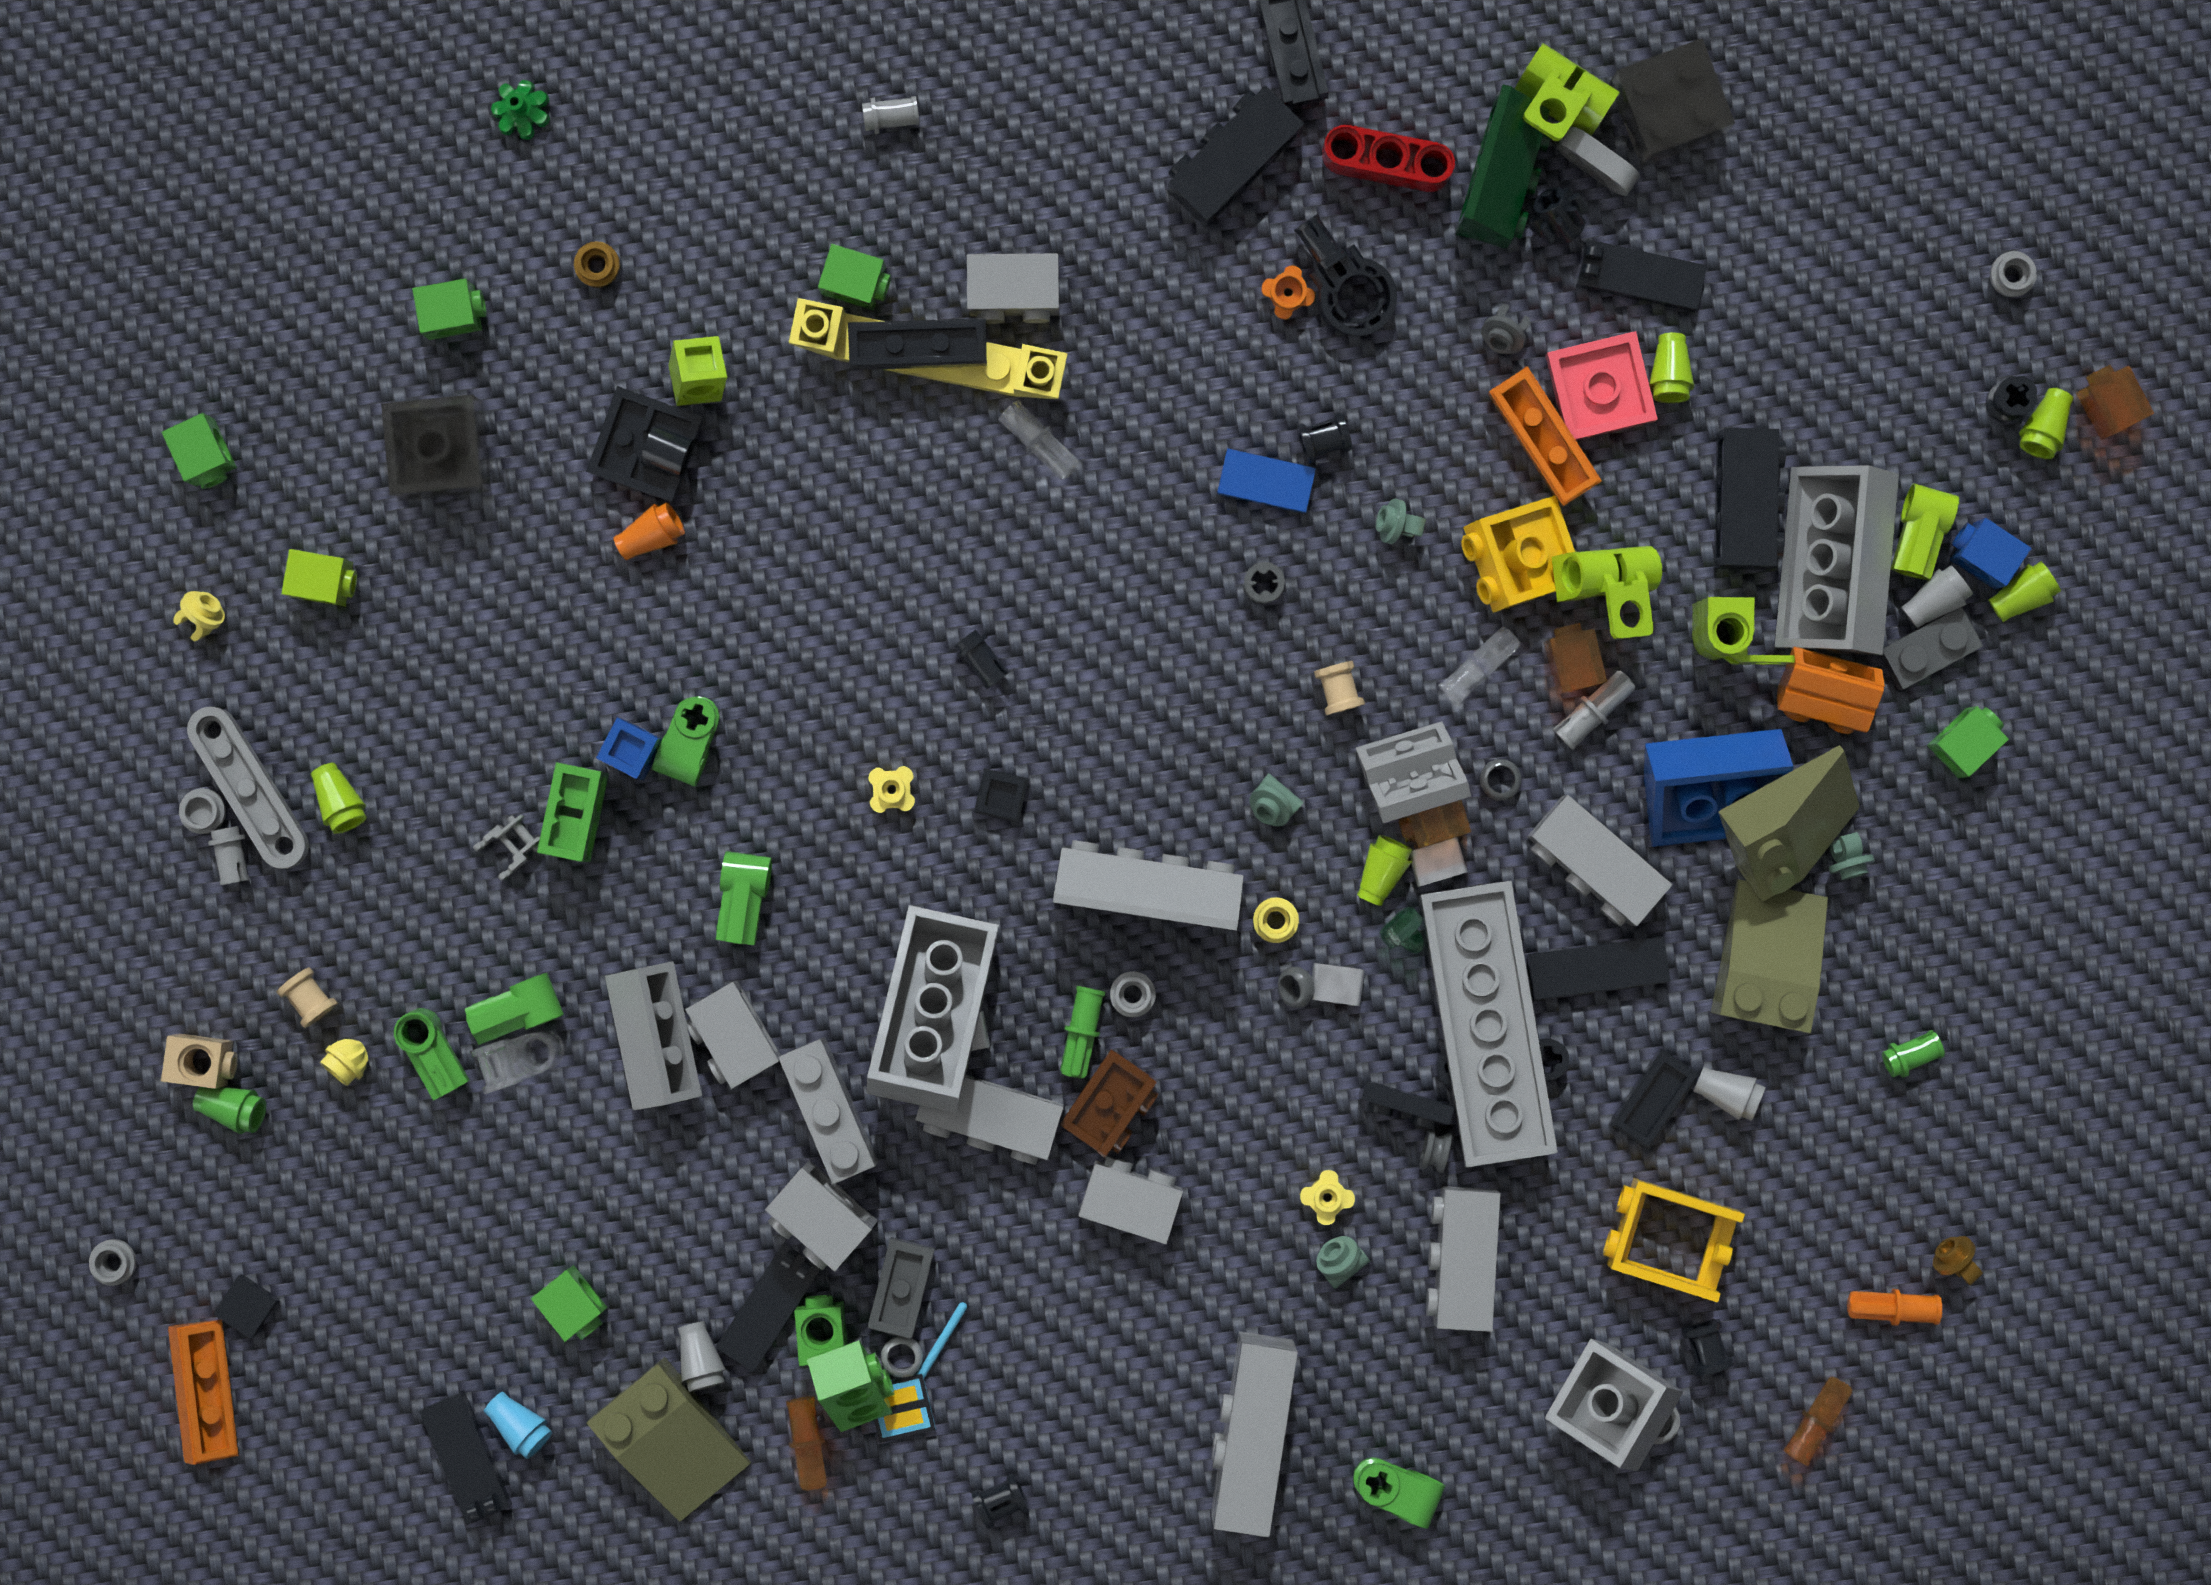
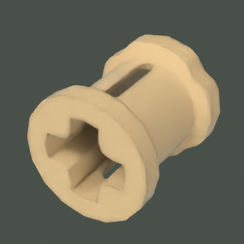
[1314,661,1365,715]
[276,967,338,1028]

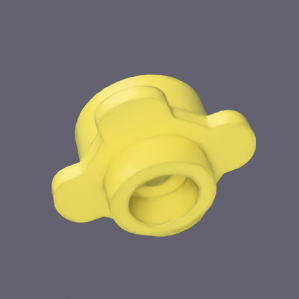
[868,766,915,813]
[1300,1170,1355,1225]

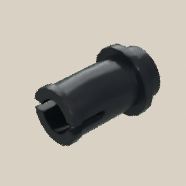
[955,630,1010,690]

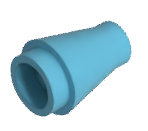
[484,1392,552,1459]

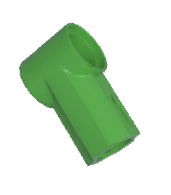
[716,851,772,945]
[465,973,564,1045]
[394,1008,470,1101]

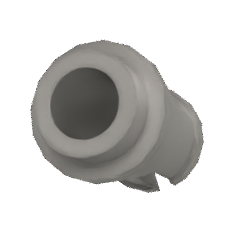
[862,96,920,134]
[208,826,250,885]

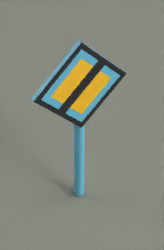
[874,1302,967,1443]

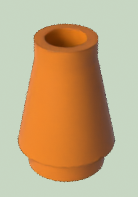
[613,502,685,560]

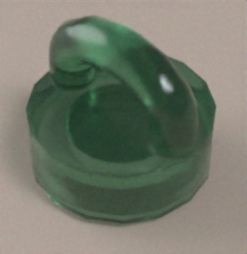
[1379,906,1424,954]

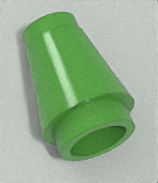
[193,1087,266,1134]

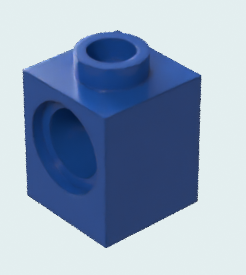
[1950,518,2031,590]
[596,717,662,781]

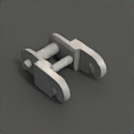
[473,814,540,882]

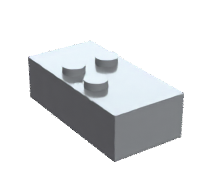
[867,905,999,1114]
[1211,1331,1298,1537]

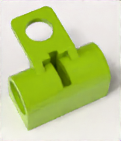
[1515,43,1620,141]
[1552,546,1662,639]
[1692,597,1795,665]

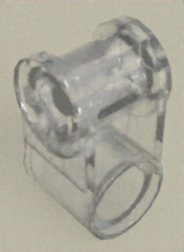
[470,1030,565,1095]

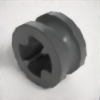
[1243,562,1285,604]
[1419,1128,1452,1173]

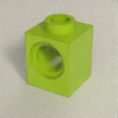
[668,336,727,406]
[281,549,357,607]

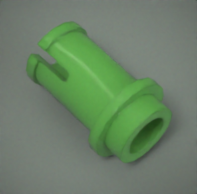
[1882,1030,1945,1078]

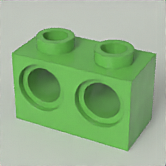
[537,762,609,862]
[807,1340,895,1432]

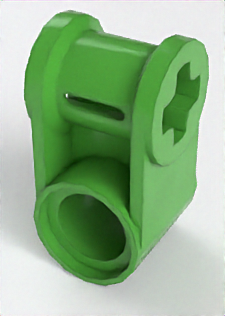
[652,696,720,787]
[1353,1457,1446,1529]

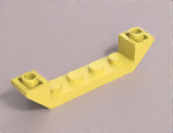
[789,298,1068,399]

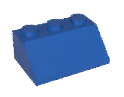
[1644,729,1793,847]

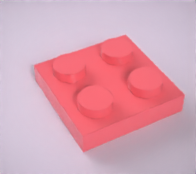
[1545,331,1658,441]

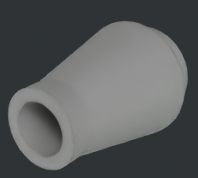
[1901,565,1973,629]
[1693,1067,1766,1121]
[678,1321,726,1392]

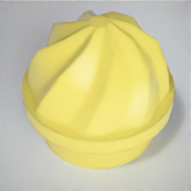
[320,1039,368,1086]

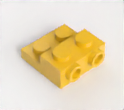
[1461,495,1575,613]

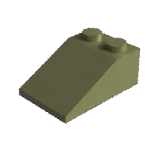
[1718,745,1860,902]
[1711,879,1828,1033]
[587,1357,751,1522]

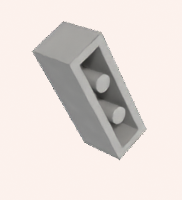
[1527,795,1673,927]
[605,961,702,1110]
[778,1037,878,1185]
[915,1075,1064,1165]
[1426,1186,1500,1332]

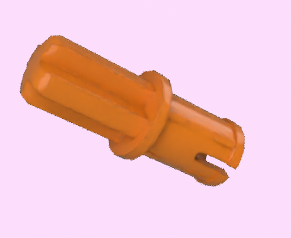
[1847,1289,1942,1326]

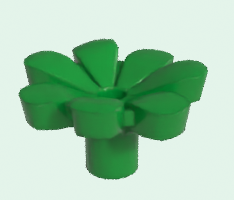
[491,80,550,140]

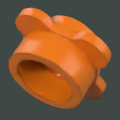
[1261,265,1315,320]

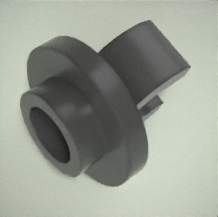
[1481,304,1530,354]

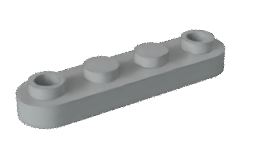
[187,707,309,868]

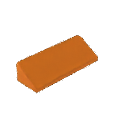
[1488,366,1602,507]
[168,1319,239,1465]

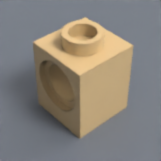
[161,1034,238,1089]

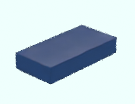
[1217,448,1316,514]

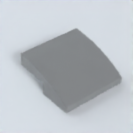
[1355,721,1471,823]

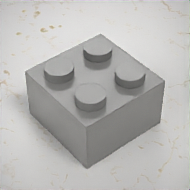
[765,1160,878,1272]
[1545,1339,1683,1471]

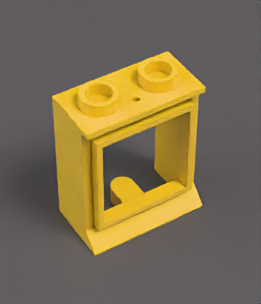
[1603,1178,1745,1302]

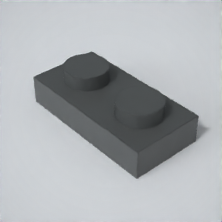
[1880,607,1983,690]
[867,1237,935,1339]

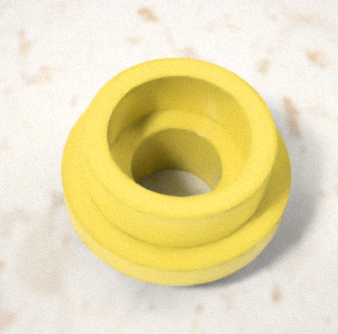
[1253,898,1299,943]

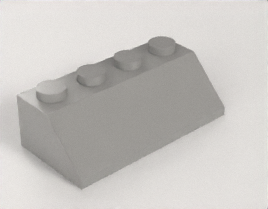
[1775,465,1899,655]
[1053,840,1244,931]

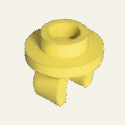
[173,591,225,642]

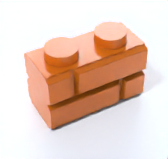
[1777,646,1885,734]

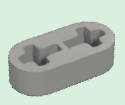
[1557,127,1640,196]

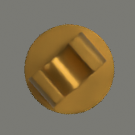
[1933,1236,1983,1286]

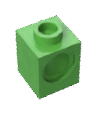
[818,244,891,310]
[412,278,487,340]
[161,413,237,489]
[1927,706,2009,778]
[531,1265,608,1342]
[795,1295,847,1366]

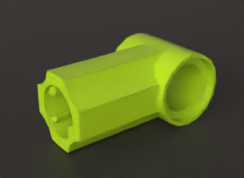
[1890,483,1959,581]

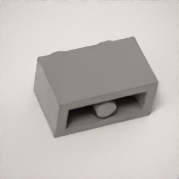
[967,253,1059,324]
[685,980,781,1089]
[1079,1156,1183,1244]

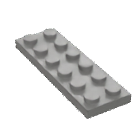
[1420,881,1558,1168]

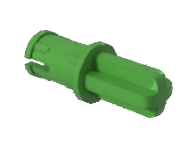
[1060,986,1105,1078]

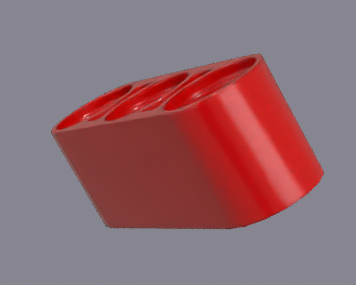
[1322,125,1455,192]

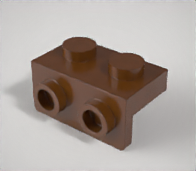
[1060,1049,1159,1158]

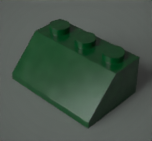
[1455,84,1551,249]

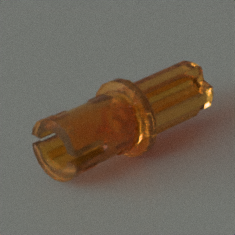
[1783,1376,1853,1466]
[786,1396,827,1491]

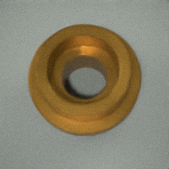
[574,241,620,288]

